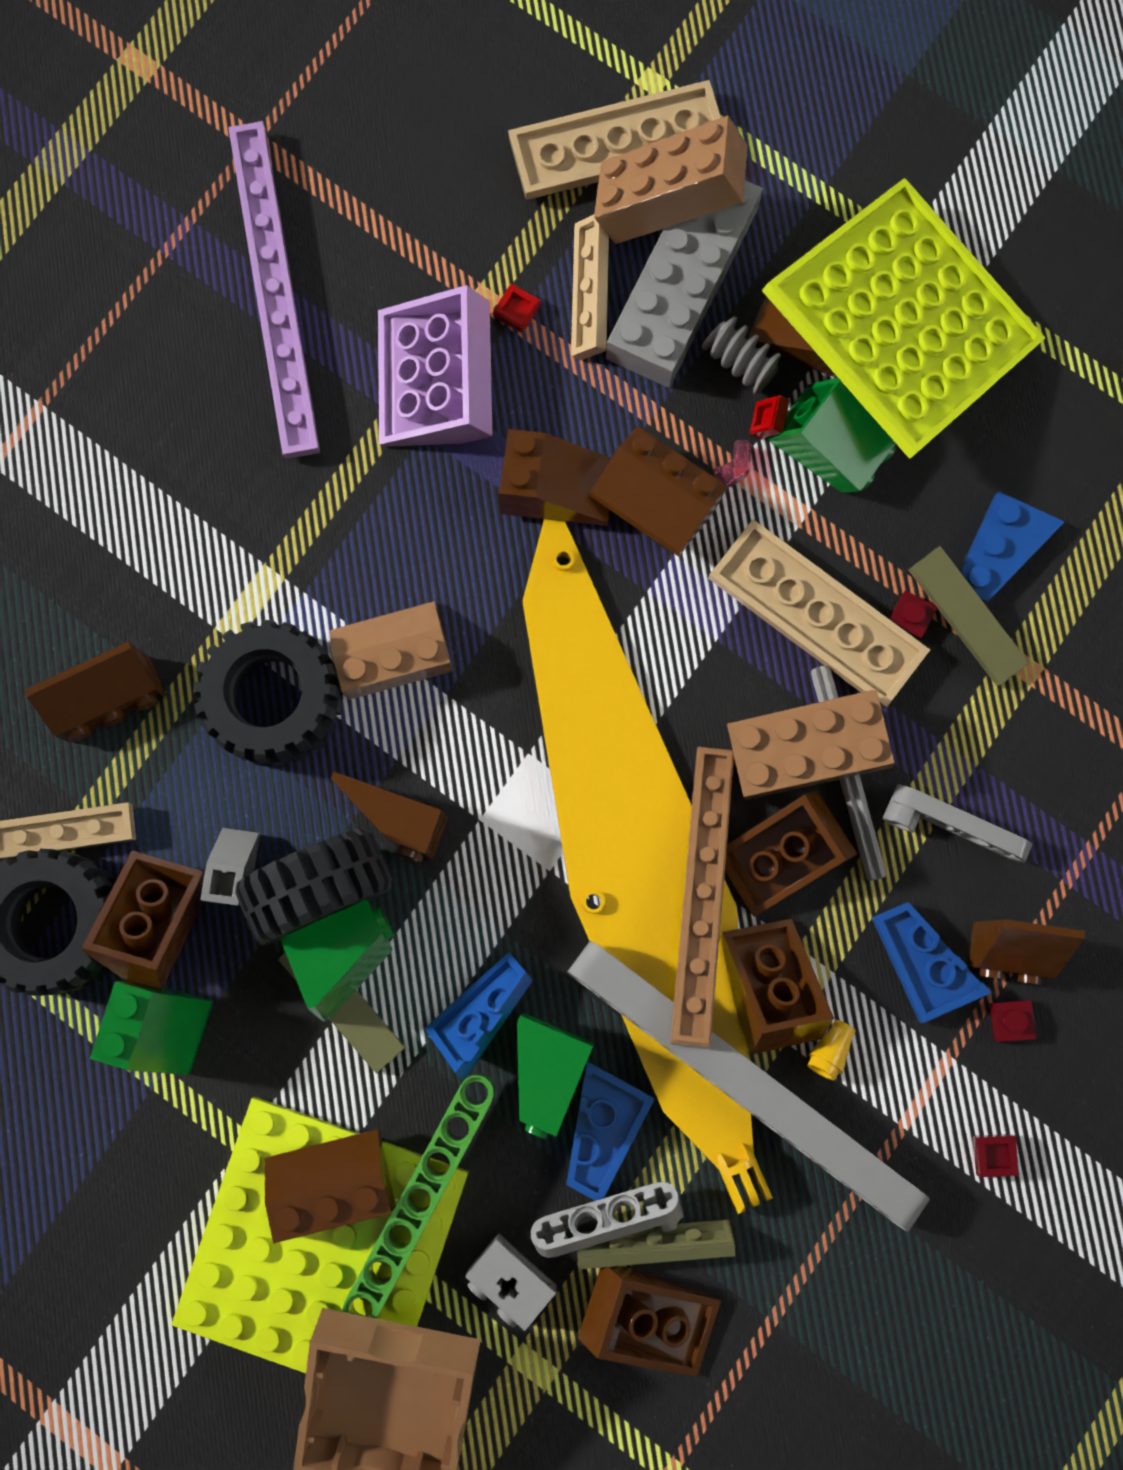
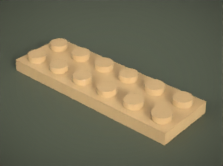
[508,80,721,200]
[708,519,930,709]

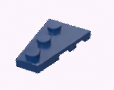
[960,491,1064,604]
[871,902,992,1023]
[424,952,533,1081]
[566,1061,655,1201]

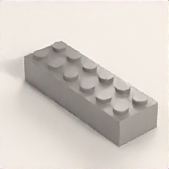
[606,180,763,388]

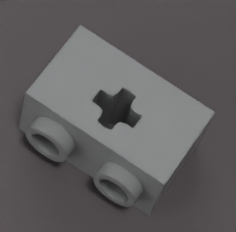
[465,1233,557,1331]

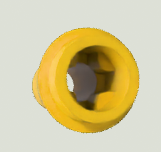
[807,1020,856,1080]

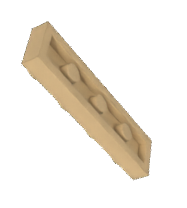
[571,215,609,360]
[0,802,136,860]

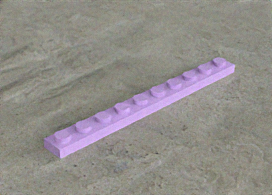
[228,121,320,459]

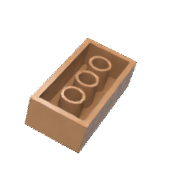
[594,115,748,244]
[727,689,895,800]

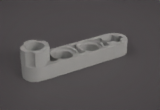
[882,784,1033,863]
[531,1182,683,1258]

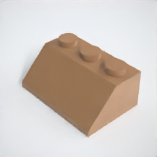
[330,601,454,700]

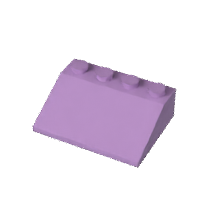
[378,285,492,447]

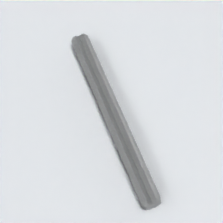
[811,666,886,881]

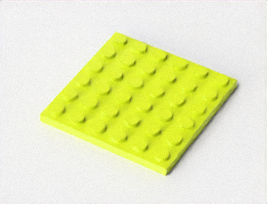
[762,178,1045,459]
[171,1097,469,1374]

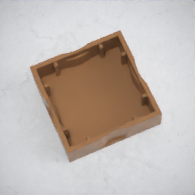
[293,1308,481,1470]

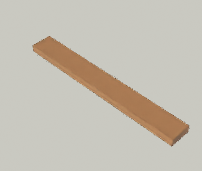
[670,747,734,1049]

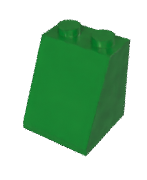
[767,378,896,493]
[280,899,394,1022]
[90,981,213,1075]
[517,1013,593,1139]

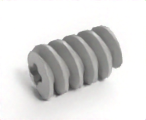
[702,316,781,395]

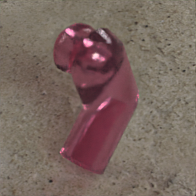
[713,440,752,488]

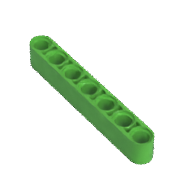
[342,1073,496,1319]

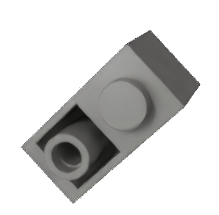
[200,828,260,906]

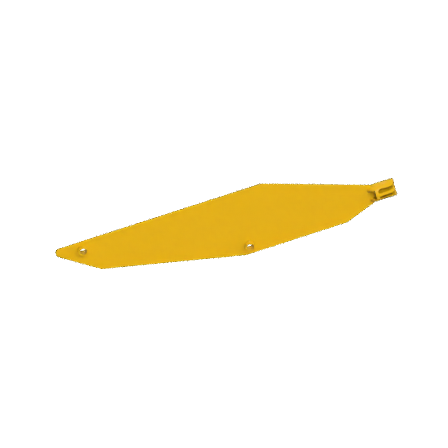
[522,519,773,1214]

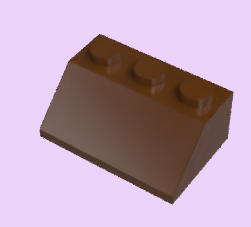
[589,426,728,557]
[24,642,167,743]
[82,851,204,991]
[265,1129,396,1244]

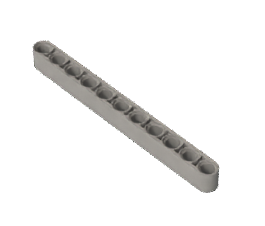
[567,941,930,1232]

